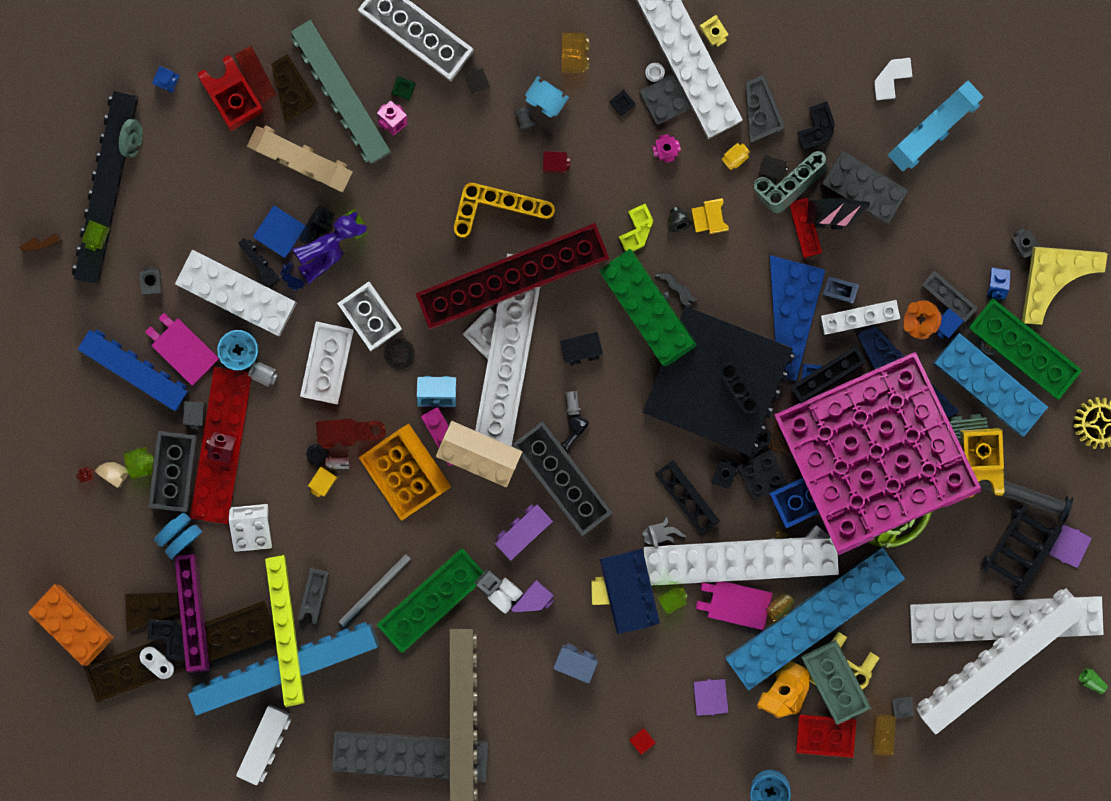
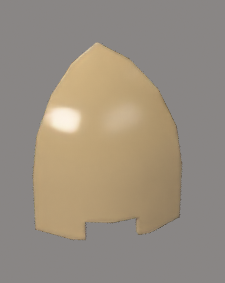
[95,462,131,488]

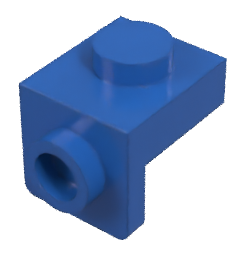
[987,268,1011,300]

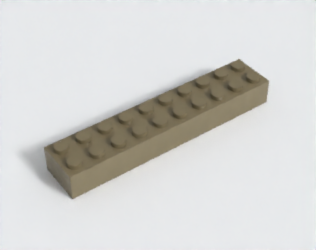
[450,629,477,801]

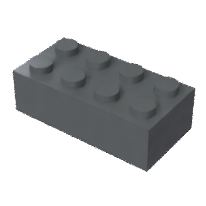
[821,151,909,225]
[148,431,199,512]

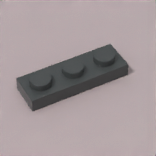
[921,270,978,323]

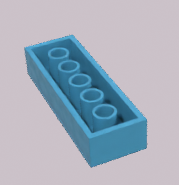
[932,333,1048,437]

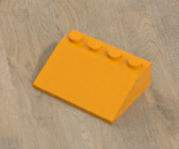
[359,424,452,521]

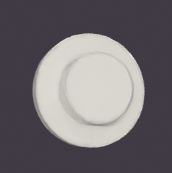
[645,63,665,82]

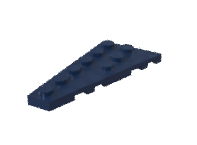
[856,326,960,418]

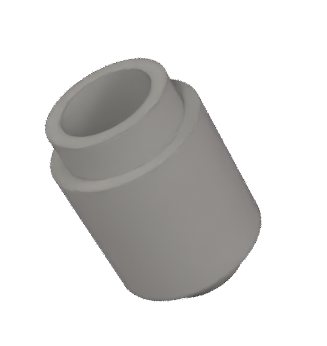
[248,362,278,387]

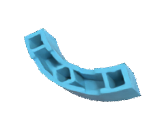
[888,81,983,172]

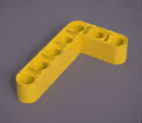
[454,183,555,238]

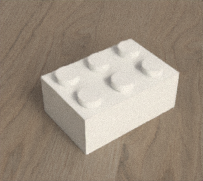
[337,282,403,351]

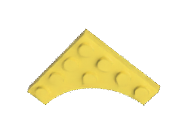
[1022,247,1108,325]

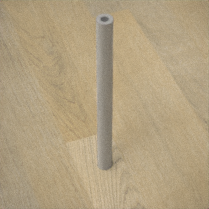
[339,554,411,627]

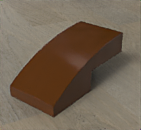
[19,233,63,251]

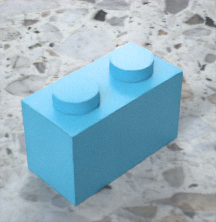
[417,376,456,407]

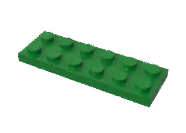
[968,298,1082,400]
[377,548,484,653]

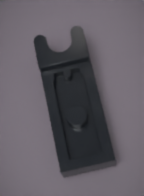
[238,238,280,287]

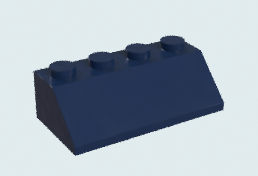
[600,549,660,634]

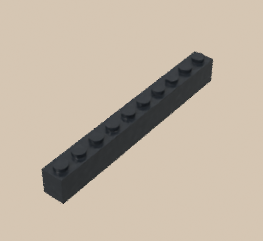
[72,91,139,284]

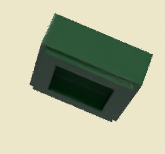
[391,76,416,101]

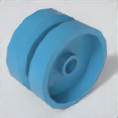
[153,512,203,560]

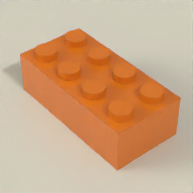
[28,584,114,666]

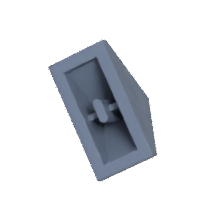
[823,277,859,304]

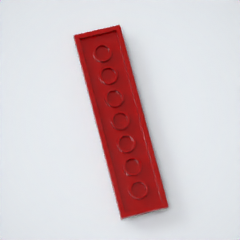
[190,367,252,524]

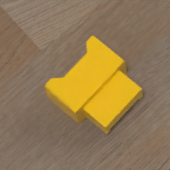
[691,198,729,234]

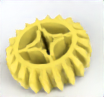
[1073,397,1111,449]

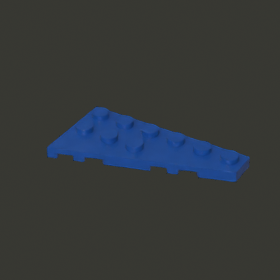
[769,255,825,381]

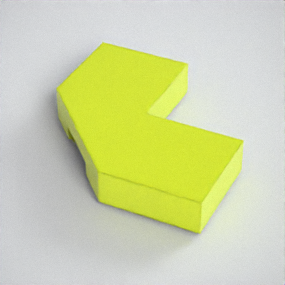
[619,203,653,252]

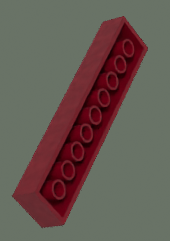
[415,223,610,330]

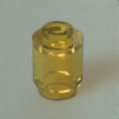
[766,593,795,621]

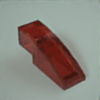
[235,45,278,104]

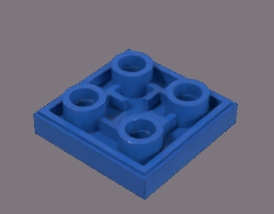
[253,205,305,258]

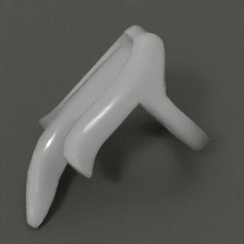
[642,517,686,548]

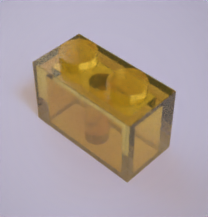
[562,32,589,73]
[872,714,896,756]

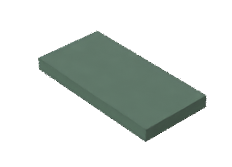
[802,640,871,725]

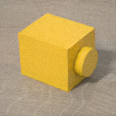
[308,466,338,497]

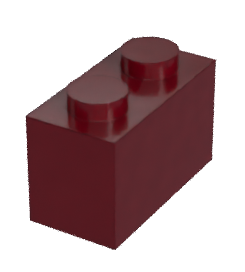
[543,151,571,174]

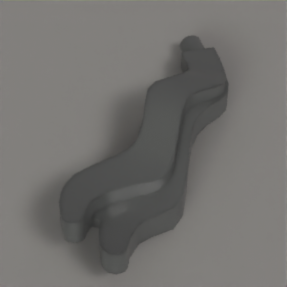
[655,273,697,306]

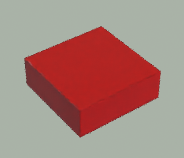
[629,728,656,755]

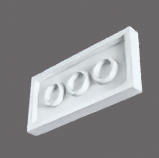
[300,322,354,404]

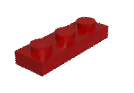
[789,197,822,258]

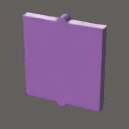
[1049,524,1092,568]
[693,679,728,716]

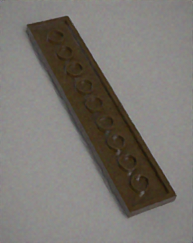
[84,600,275,703]

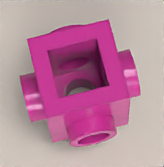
[377,101,408,136]
[652,134,681,163]

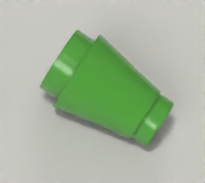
[1078,668,1108,694]

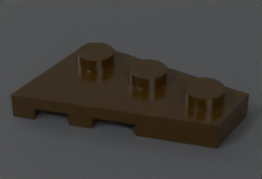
[271,54,318,123]
[125,592,180,632]

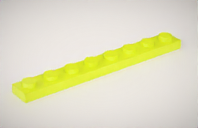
[265,555,305,707]

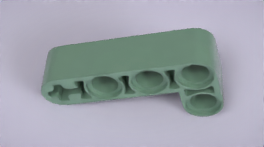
[754,151,828,213]

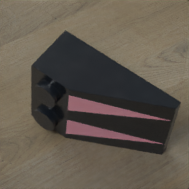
[807,198,870,230]

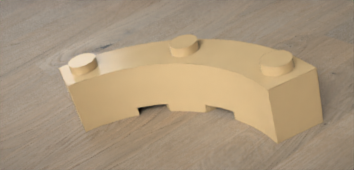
[247,126,353,192]

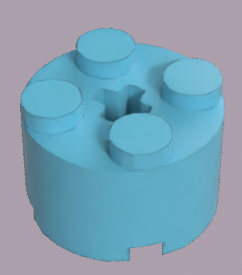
[525,76,569,118]

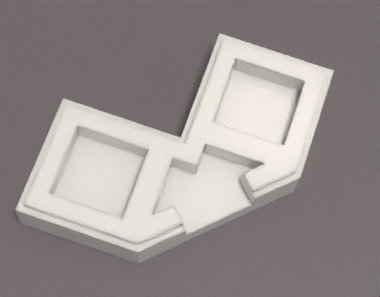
[874,58,913,101]

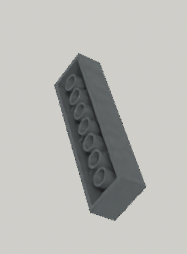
[332,730,489,782]

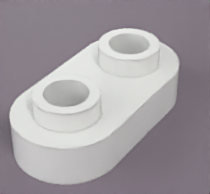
[140,647,174,679]

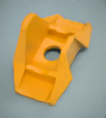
[757,661,810,718]

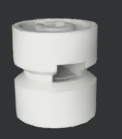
[487,577,524,614]

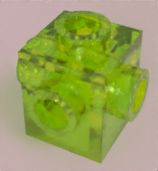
[124,447,154,479]

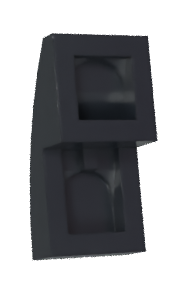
[299,205,334,245]

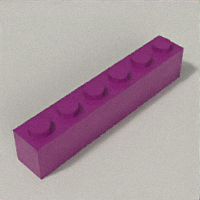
[174,554,210,673]

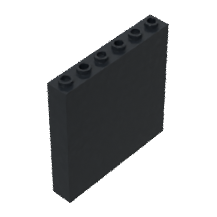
[642,306,795,456]

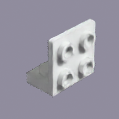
[229,504,272,552]

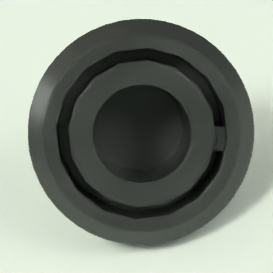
[667,207,693,233]

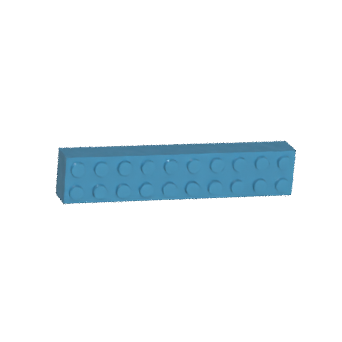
[725,547,905,691]
[188,622,379,716]

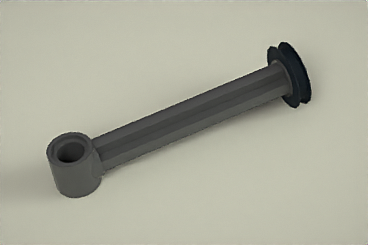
[978,479,1073,524]

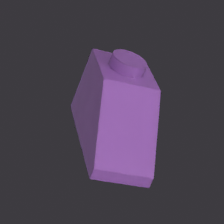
[511,580,554,612]

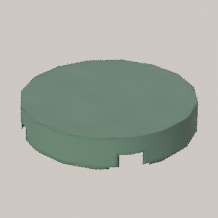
[119,119,143,158]

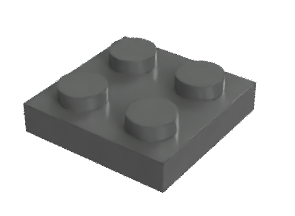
[640,74,691,126]

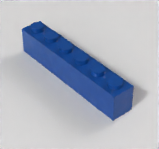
[78,329,189,411]

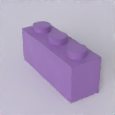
[495,504,553,561]

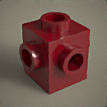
[205,432,236,463]

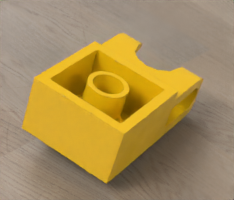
[960,428,1004,498]

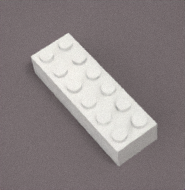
[358,0,474,82]
[175,250,297,336]

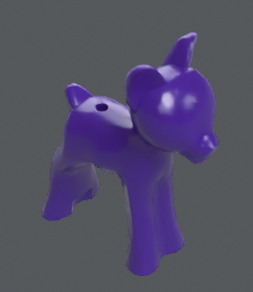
[292,212,367,285]

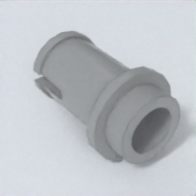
[565,391,581,416]
[326,456,349,471]

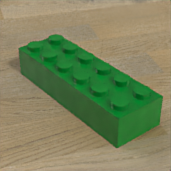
[599,249,697,367]

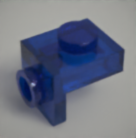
[280,262,307,291]

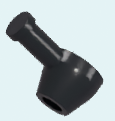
[561,415,590,450]

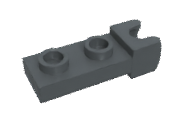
[298,568,329,624]

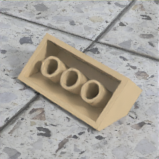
[436,421,523,488]

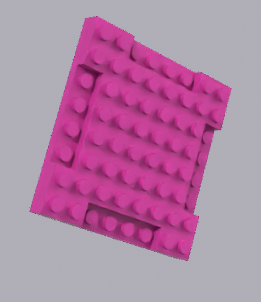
[775,352,981,555]

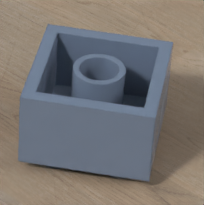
[553,643,598,683]

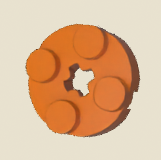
[903,300,942,339]

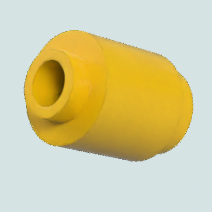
[721,143,750,170]

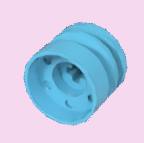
[217,330,258,370]

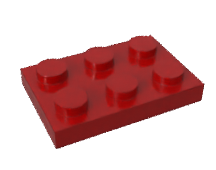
[796,714,857,758]

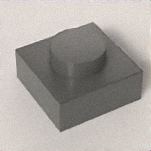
[475,568,503,596]
[891,696,914,719]

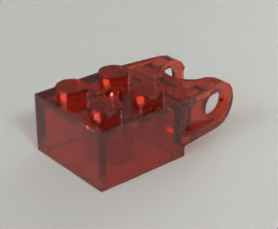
[316,418,386,448]

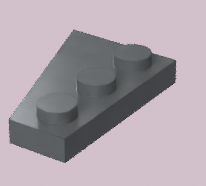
[746,75,785,143]

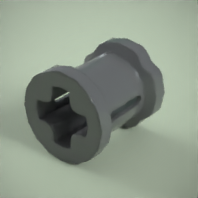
[514,107,536,130]

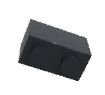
[560,331,603,366]

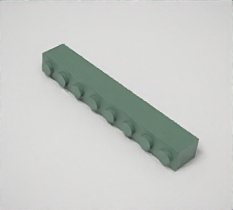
[291,20,391,164]

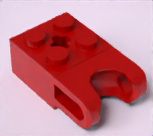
[197,55,264,131]

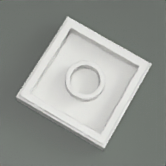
[463,307,496,359]

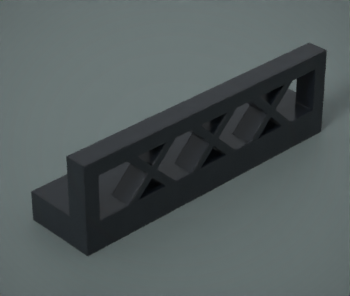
[655,460,720,534]

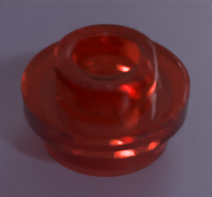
[75,467,95,483]

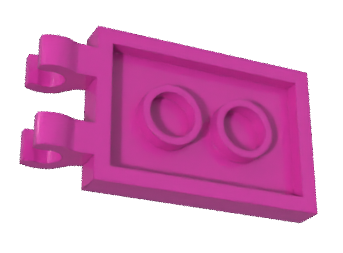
[145,313,219,386]
[696,581,772,630]

